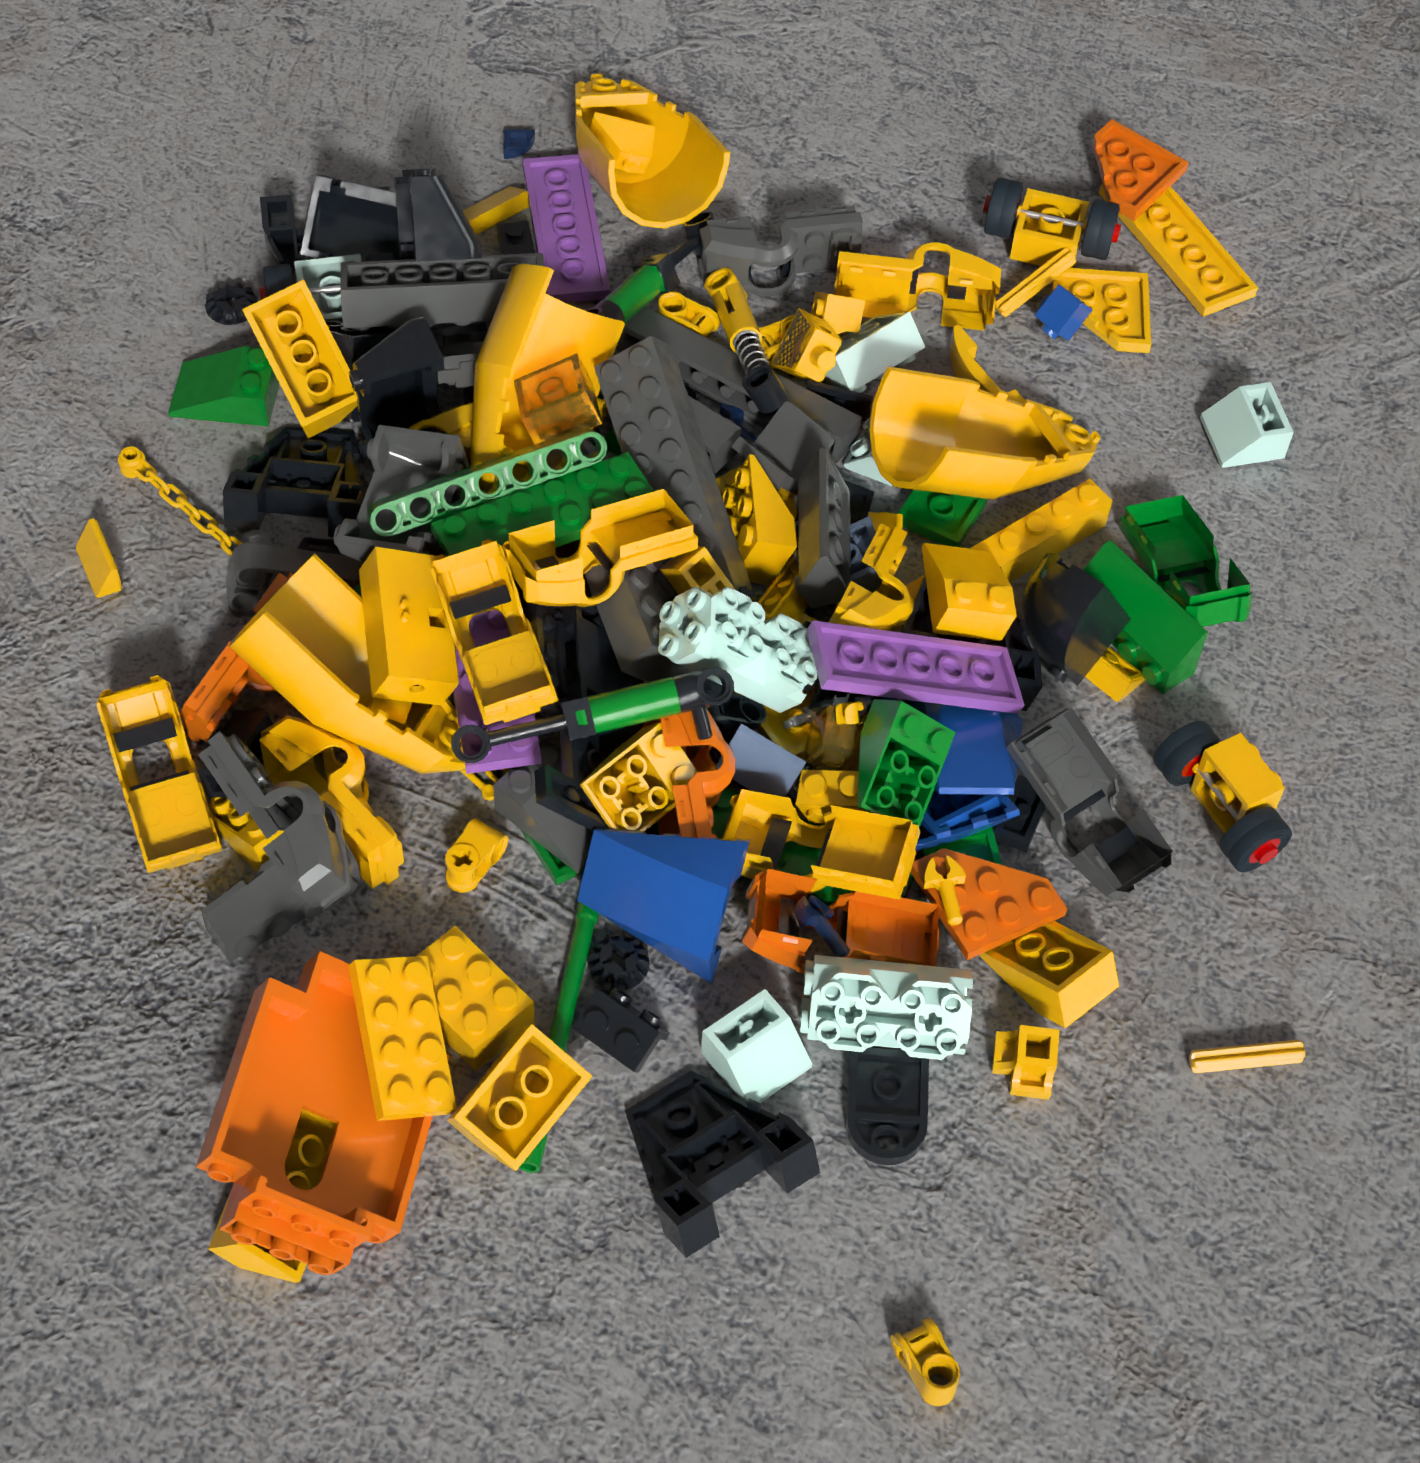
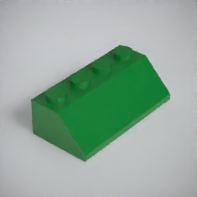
[1083,540,1208,694]

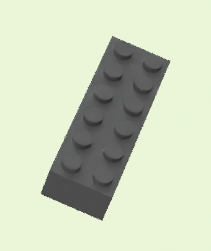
[340,253,547,331]

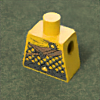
[770,308,842,383]

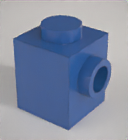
[1034,284,1093,341]

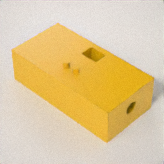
[359,547,459,706]

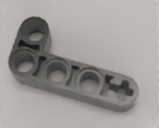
[226,543,363,616]

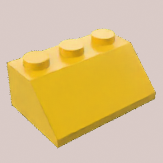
[446,1024,593,1171]

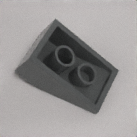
[494,738,594,874]

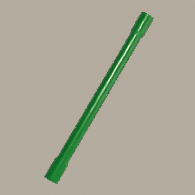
[519,902,599,1173]

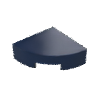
[503,129,535,159]

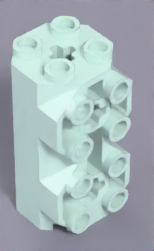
[658,586,817,713]
[800,955,973,1060]

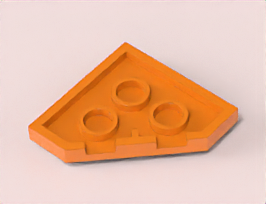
[1092,119,1189,221]
[911,848,1068,960]

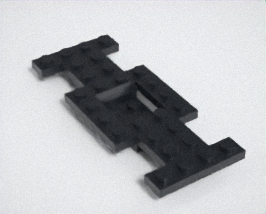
[526,542,657,835]

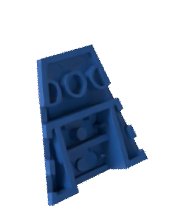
[902,699,1023,795]
[915,789,1020,851]
[577,828,750,984]

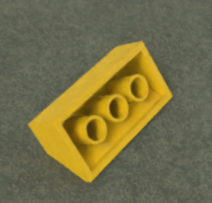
[242,279,358,438]
[208,1109,336,1283]

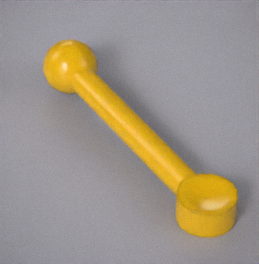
[460,769,494,801]

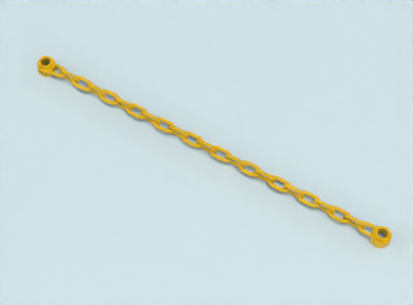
[118,446,509,783]

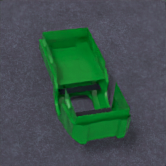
[1119,495,1253,627]

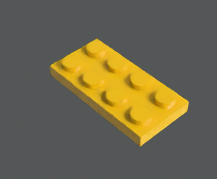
[348,956,457,1121]

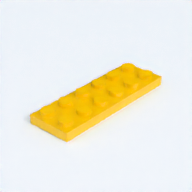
[1099,184,1258,317]

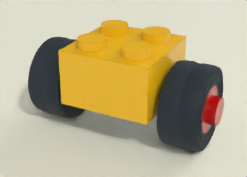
[983,178,1122,268]
[1153,721,1292,872]

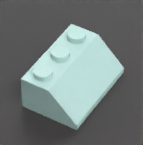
[821,312,925,393]

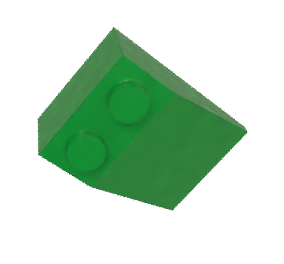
[168,346,280,427]

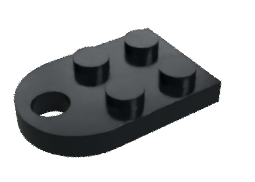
[846,1048,929,1165]

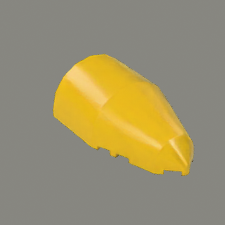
[574,73,730,228]
[470,264,625,503]
[869,367,1101,499]
[228,553,465,774]

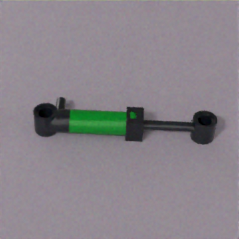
[585,212,715,324]
[451,667,734,763]

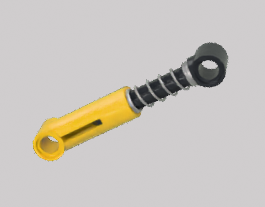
[704,268,788,413]

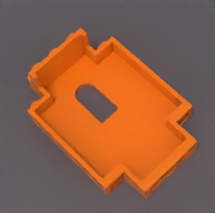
[196,951,450,1275]

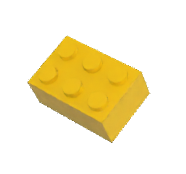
[417,925,535,1072]

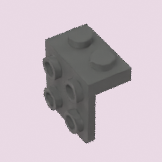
[732,401,834,494]

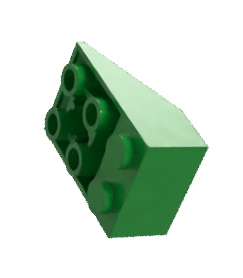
[857,699,956,827]

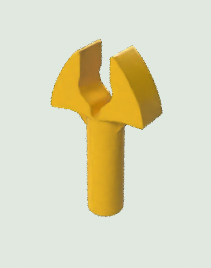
[923,855,966,925]

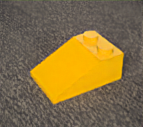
[922,543,1017,641]
[979,921,1119,1028]

